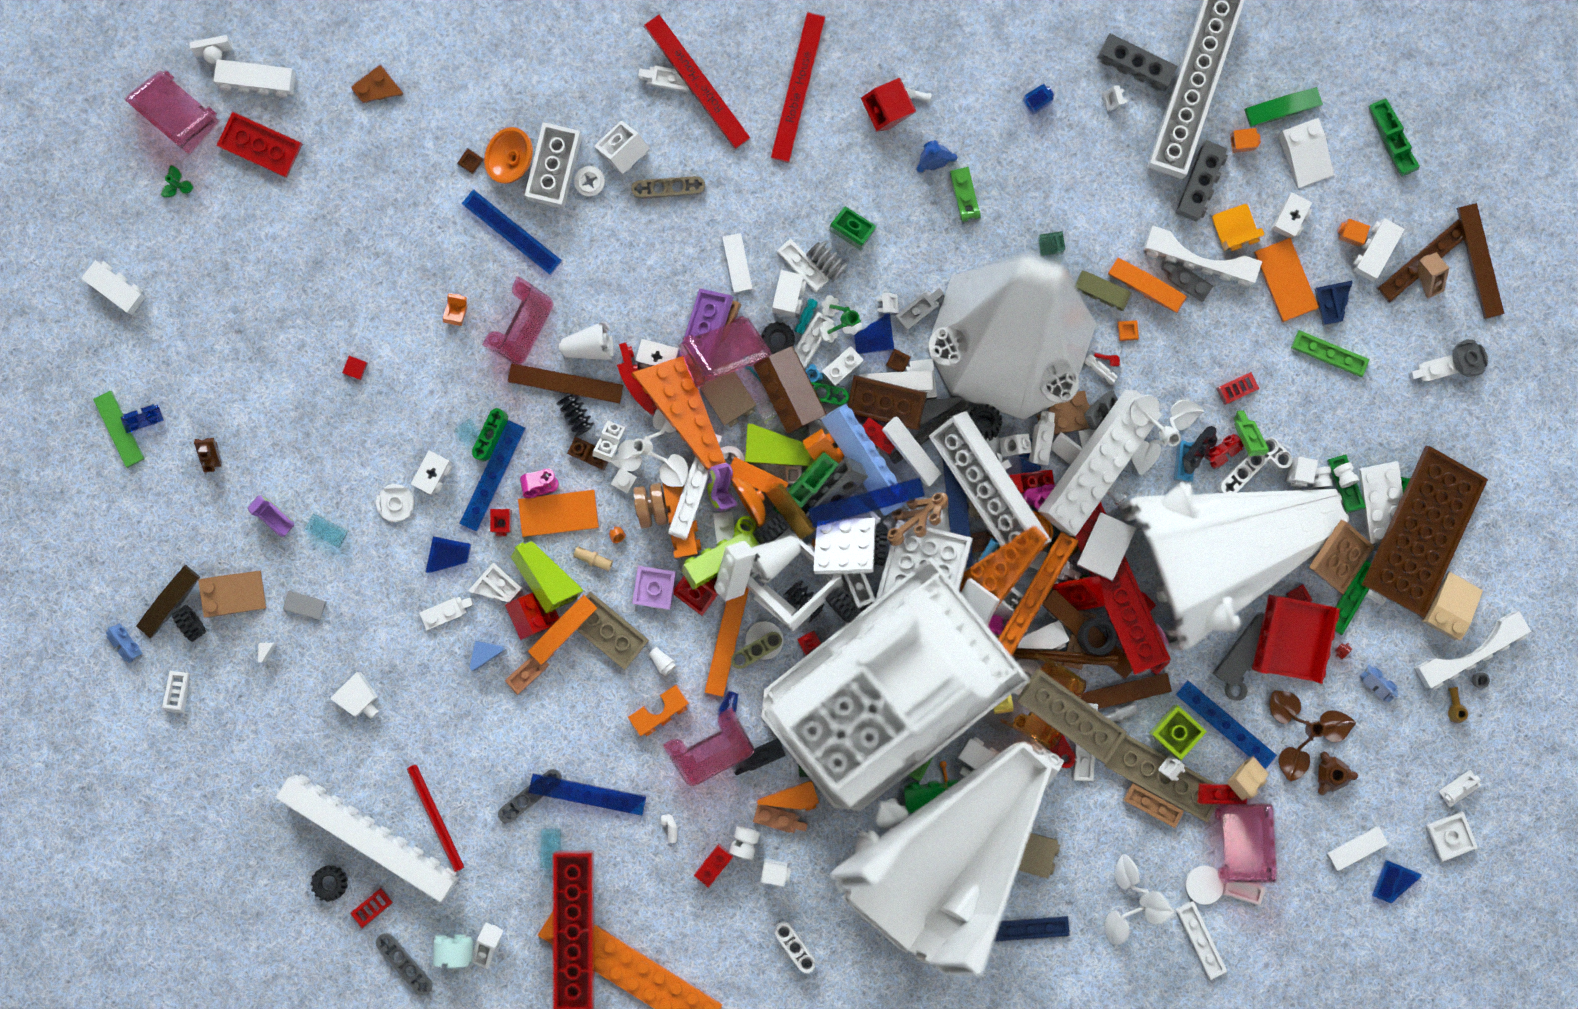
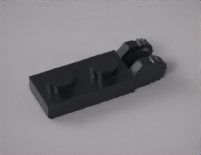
[1183,426,1218,474]
[730,738,786,776]

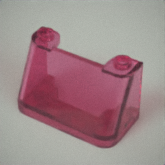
[124,70,219,155]
[482,276,553,364]
[678,316,772,388]
[663,708,754,786]
[1215,803,1277,883]

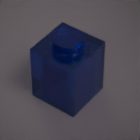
[1023,83,1054,115]

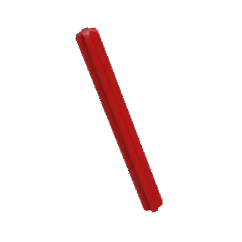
[407,764,464,872]

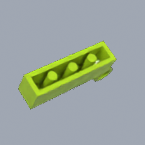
[681,516,759,590]

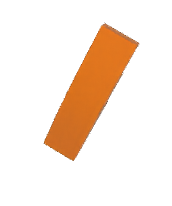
[1108,258,1187,313]
[528,595,597,665]

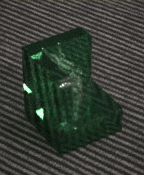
[1038,231,1065,256]

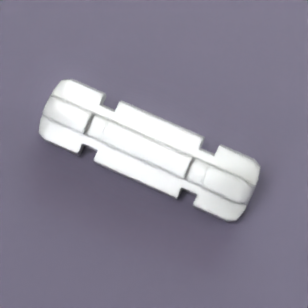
[1084,354,1118,385]

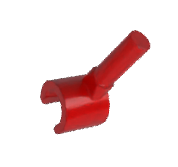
[1094,353,1120,366]

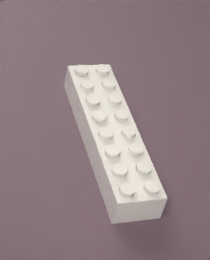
[1038,390,1162,536]
[929,411,1051,546]

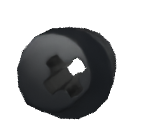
[556,394,595,437]
[783,580,824,623]

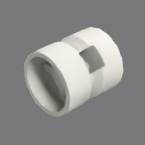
[729,826,760,860]

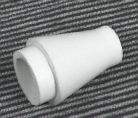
[649,647,676,676]

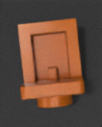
[443,293,467,326]

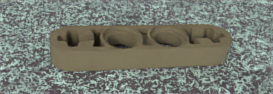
[631,176,705,199]

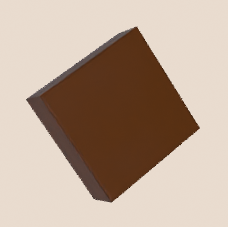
[457,148,484,175]
[886,348,911,372]

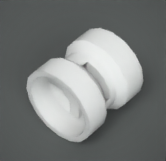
[1333,463,1359,488]
[1313,467,1333,488]

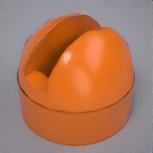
[609,526,626,543]

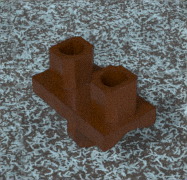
[194,438,222,472]

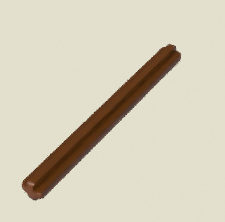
[1012,648,1118,667]

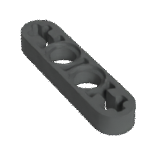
[498,769,562,823]
[376,933,433,996]

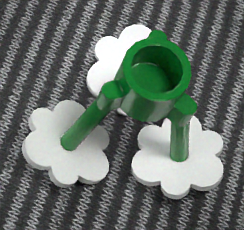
[819,295,862,343]

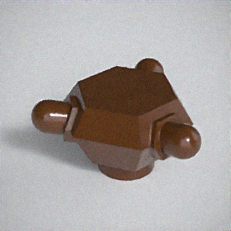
[1318,751,1358,795]

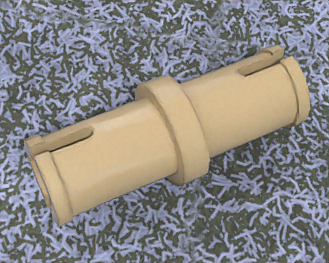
[573,546,613,572]

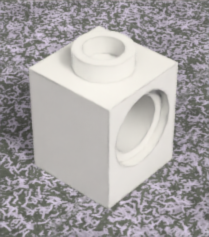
[999,434,1032,457]

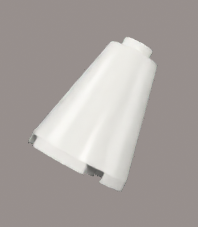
[559,322,614,360]
[751,536,801,584]

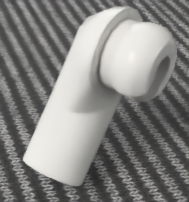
[661,814,677,843]

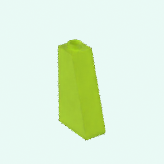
[745,423,814,467]
[510,541,583,613]

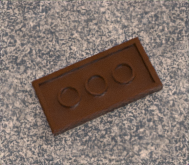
[847,375,927,430]

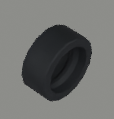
[1077,618,1117,655]

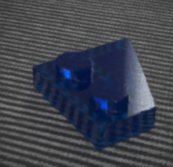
[854,313,894,354]
[425,536,472,573]
[1372,860,1422,904]

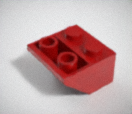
[861,78,917,132]
[505,592,560,640]

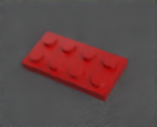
[216,111,303,178]

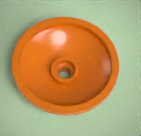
[484,127,533,184]
[731,477,766,528]

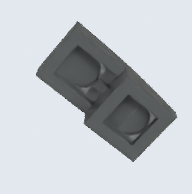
[1084,390,1118,430]

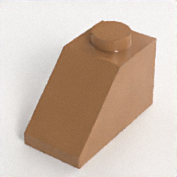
[1417,252,1449,298]

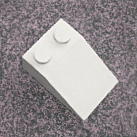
[1278,118,1334,188]

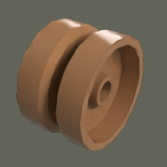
[634,483,668,529]

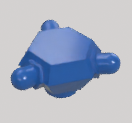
[916,140,958,173]

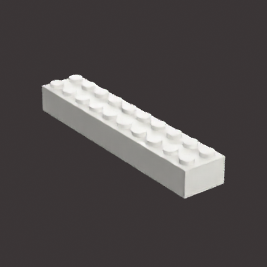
[1147,0,1244,180]
[276,774,459,902]

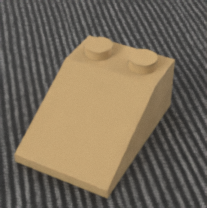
[1421,571,1483,640]

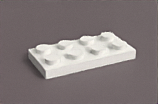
[1359,461,1403,544]

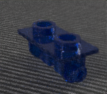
[120,404,164,433]

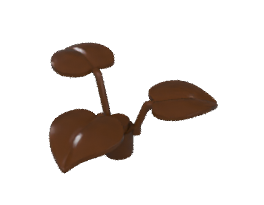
[1269,690,1356,781]

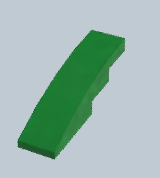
[1244,87,1323,127]
[1369,98,1420,177]
[773,452,839,515]

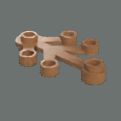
[887,493,948,546]

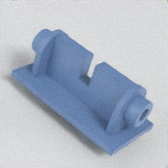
[106,623,143,663]
[1360,665,1398,703]

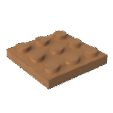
[1309,519,1375,594]

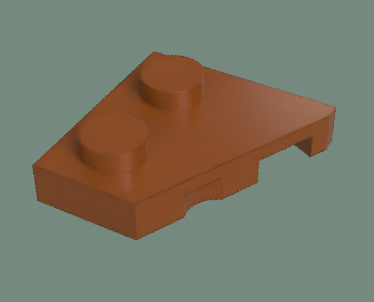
[351,64,404,103]

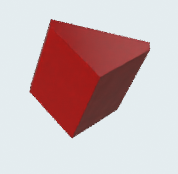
[1052,576,1104,611]

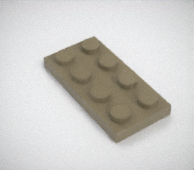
[577,591,650,670]

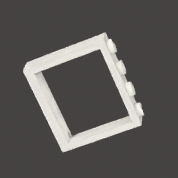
[746,528,843,631]

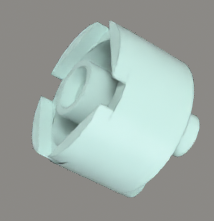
[433,934,473,968]

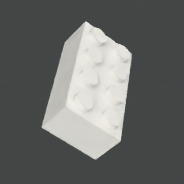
[524,122,582,209]

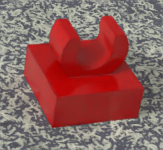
[797,630,821,656]

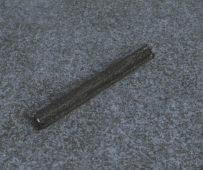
[889,400,969,464]

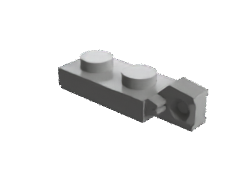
[895,288,944,331]

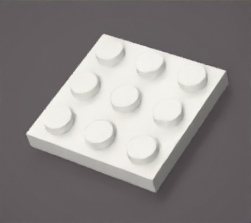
[814,518,876,574]

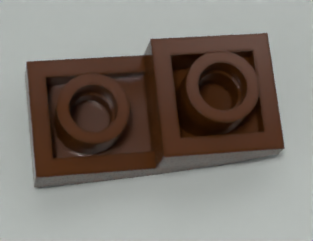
[567,437,608,471]

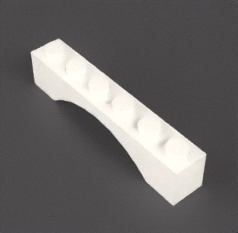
[1143,226,1262,287]
[1414,611,1531,690]

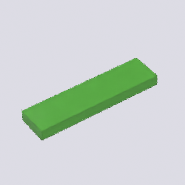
[1291,330,1370,377]
[93,391,145,468]

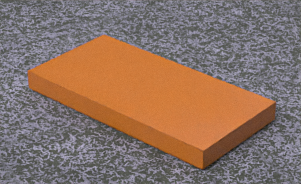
[1254,238,1319,322]
[518,490,599,537]

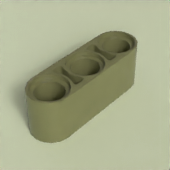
[1075,270,1132,311]
[731,632,782,669]

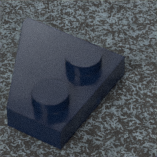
[1314,280,1353,326]

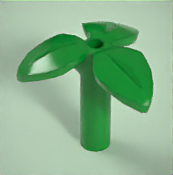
[161,165,193,198]

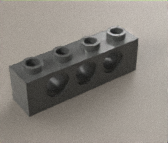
[1097,33,1178,91]
[1175,140,1228,222]
[800,457,868,528]

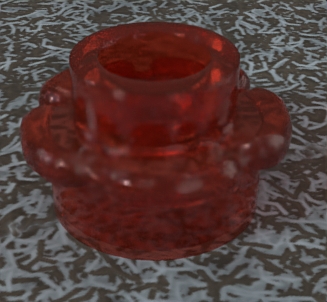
[1335,643,1353,660]

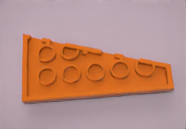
[631,355,726,470]
[960,526,1049,612]

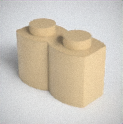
[1227,756,1269,800]

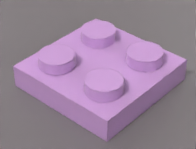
[632,566,677,610]

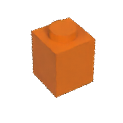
[1230,128,1261,153]
[1337,219,1370,247]

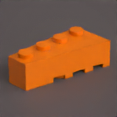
[662,483,702,559]

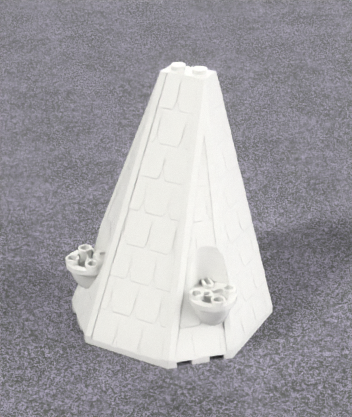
[927,255,1096,420]
[1118,482,1349,650]
[830,742,1052,976]

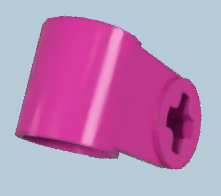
[520,468,559,498]
[1023,485,1056,510]

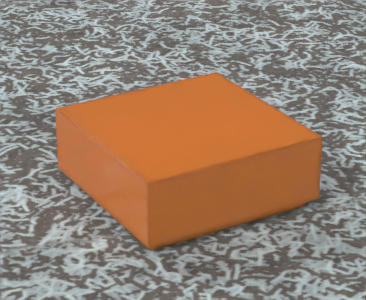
[1117,320,1139,341]

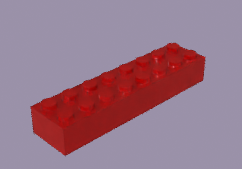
[553,850,595,1009]

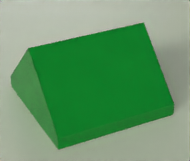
[829,206,877,251]

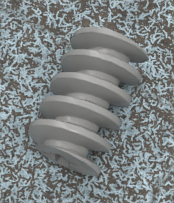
[806,241,848,283]

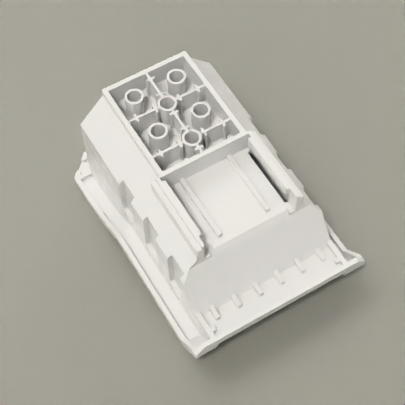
[761,557,1030,811]

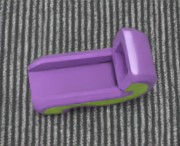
[706,463,737,512]
[248,495,295,537]

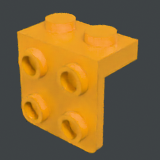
[1212,204,1265,252]

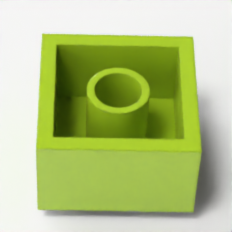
[1149,705,1207,760]

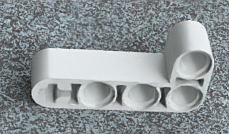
[1218,437,1293,494]

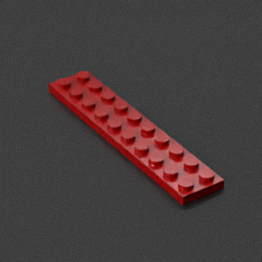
[1075,501,1171,675]

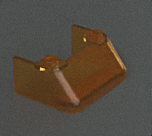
[1000,653,1086,749]

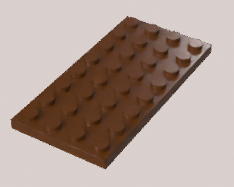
[1362,446,1488,618]

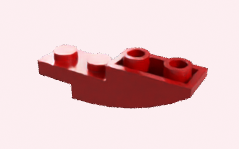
[617,342,658,416]

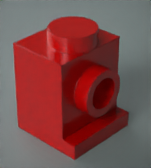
[490,509,512,536]

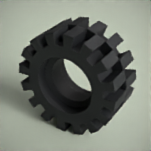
[761,321,795,355]
[969,404,1003,441]
[753,514,790,545]
[874,530,888,566]
[825,588,860,623]
[172,605,206,642]
[310,865,348,902]

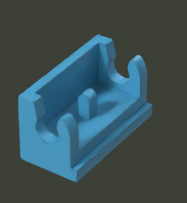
[1174,440,1194,482]

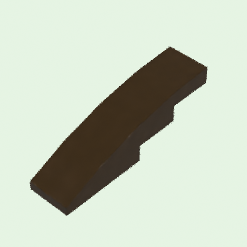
[136,565,200,639]

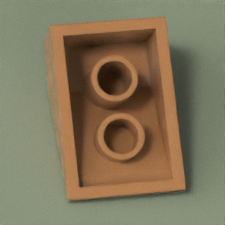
[198,570,266,618]

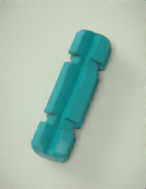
[794,298,818,335]

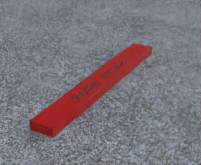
[771,12,826,163]
[643,14,751,149]

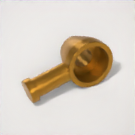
[1448,687,1468,723]

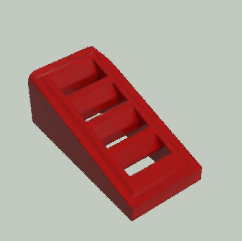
[1216,372,1259,405]
[350,888,393,929]

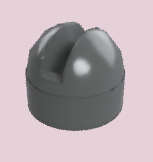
[1472,673,1490,688]

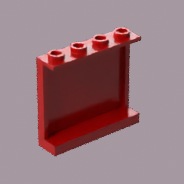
[1252,594,1340,684]

